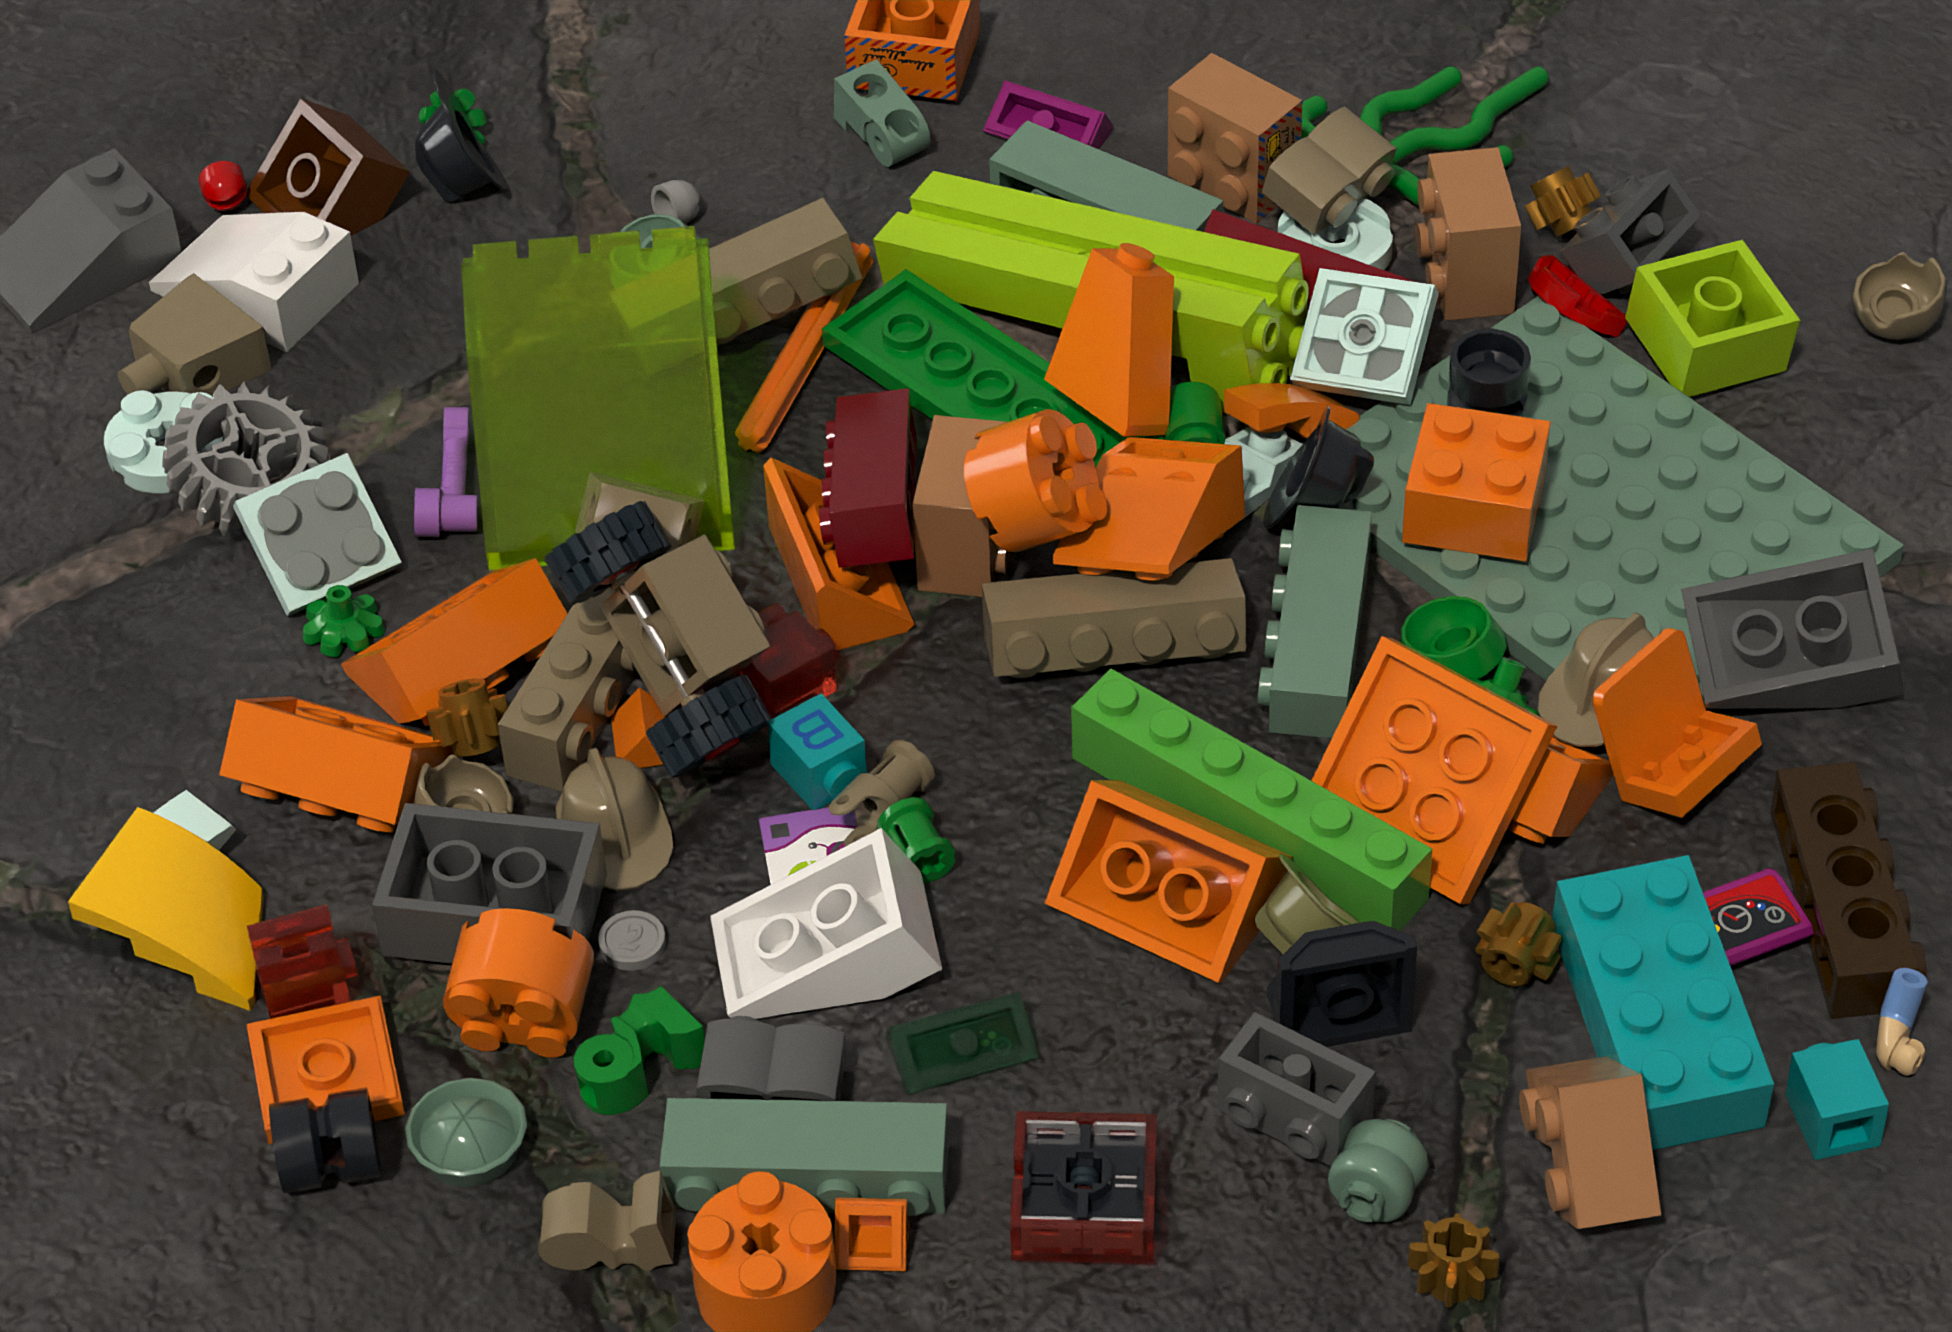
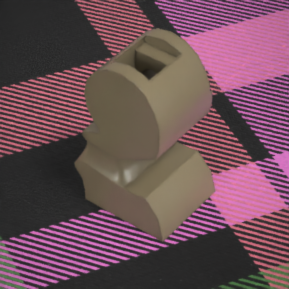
[538,1170,677,1271]

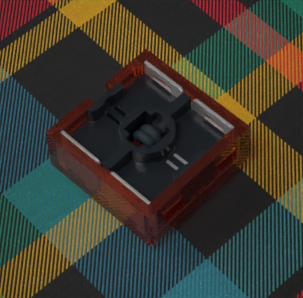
[1010,1111,1157,1264]

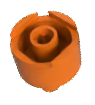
[964,409,1107,552]
[443,908,594,1058]
[687,1171,836,1332]

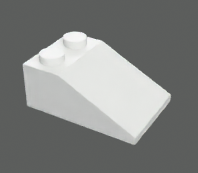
[149,212,359,352]
[710,828,942,1019]

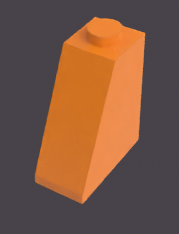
[1044,243,1174,437]

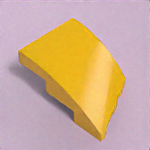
[68,807,264,1011]

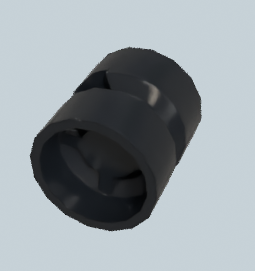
[1447,328,1531,417]
[269,1087,381,1194]

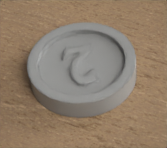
[598,910,666,971]

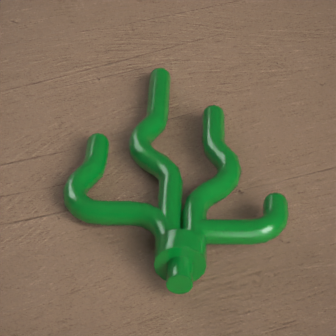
[1301,66,1549,206]

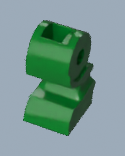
[574,986,705,1115]

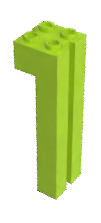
[873,171,1308,412]

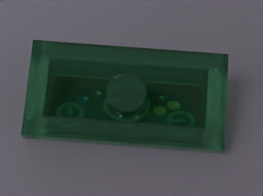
[885,991,1039,1094]

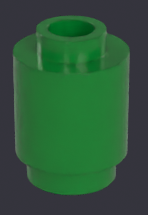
[1163,382,1226,444]

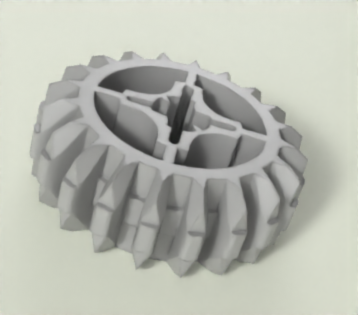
[162,381,330,540]

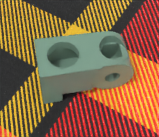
[834,59,931,167]

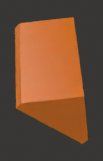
[763,457,915,654]

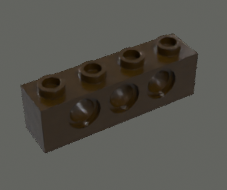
[1770,762,1926,1019]

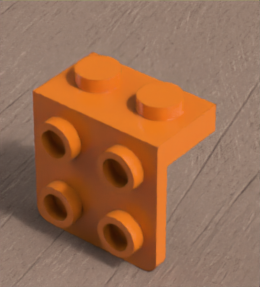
[1593,628,1762,818]

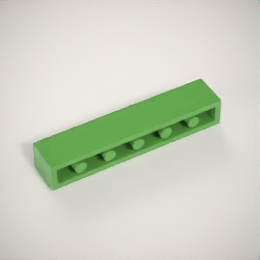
[1071,669,1432,931]

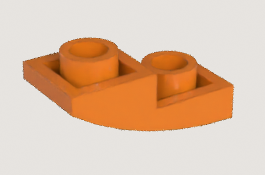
[1224,383,1359,439]

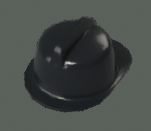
[415,70,508,202]
[1263,406,1375,529]

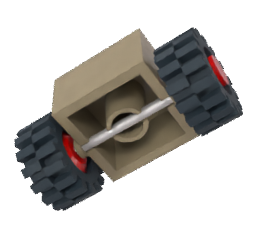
[544,501,772,778]

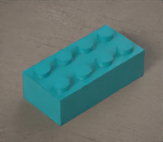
[1552,855,1774,1150]

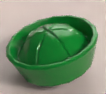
[1399,596,1507,679]

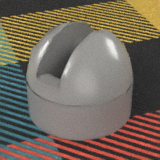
[651,180,700,224]

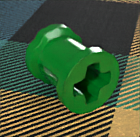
[876,797,956,885]

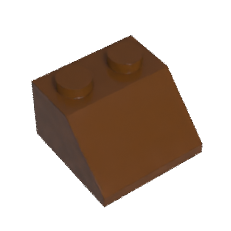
[246,99,410,236]

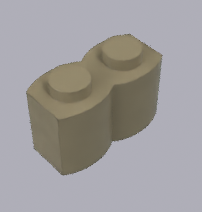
[1262,107,1397,234]

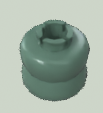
[1328,1119,1429,1222]

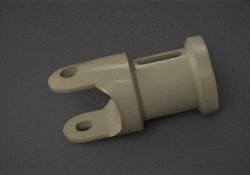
[828,740,935,846]

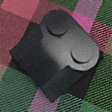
[1266,921,1417,1047]

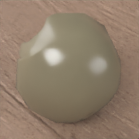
[1852,252,1947,340]
[414,754,513,814]

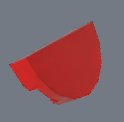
[1527,255,1627,337]

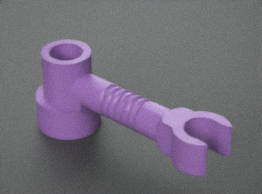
[414,407,478,537]

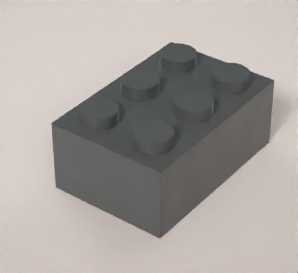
[372,803,607,963]

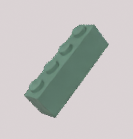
[989,121,1223,232]
[1258,505,1372,738]
[659,1098,949,1216]

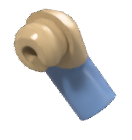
[1875,968,1928,1076]

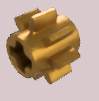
[1524,165,1601,237]
[426,678,508,757]
[1475,902,1563,986]
[1408,1214,1499,1307]

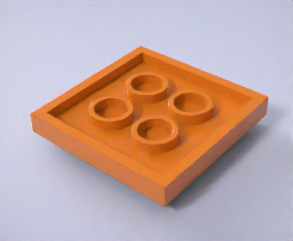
[1311,636,1558,904]

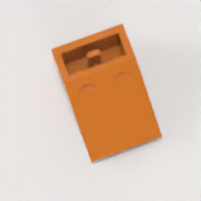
[1053,437,1245,580]

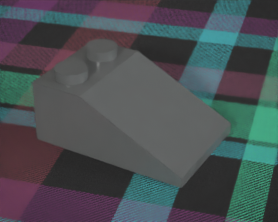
[0,148,182,334]
[1681,548,1904,709]

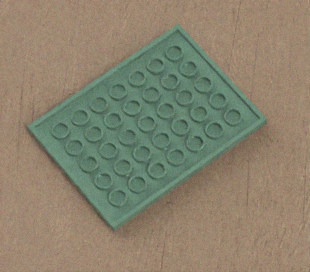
[1284,296,1904,708]

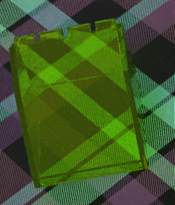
[461,226,735,571]

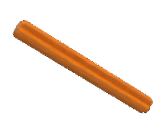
[735,241,873,453]

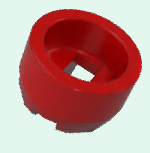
[198,161,247,211]

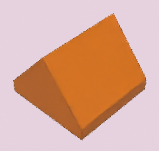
[611,687,669,768]
[835,1197,910,1271]

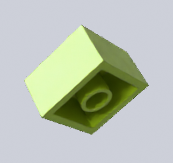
[1625,239,1800,397]

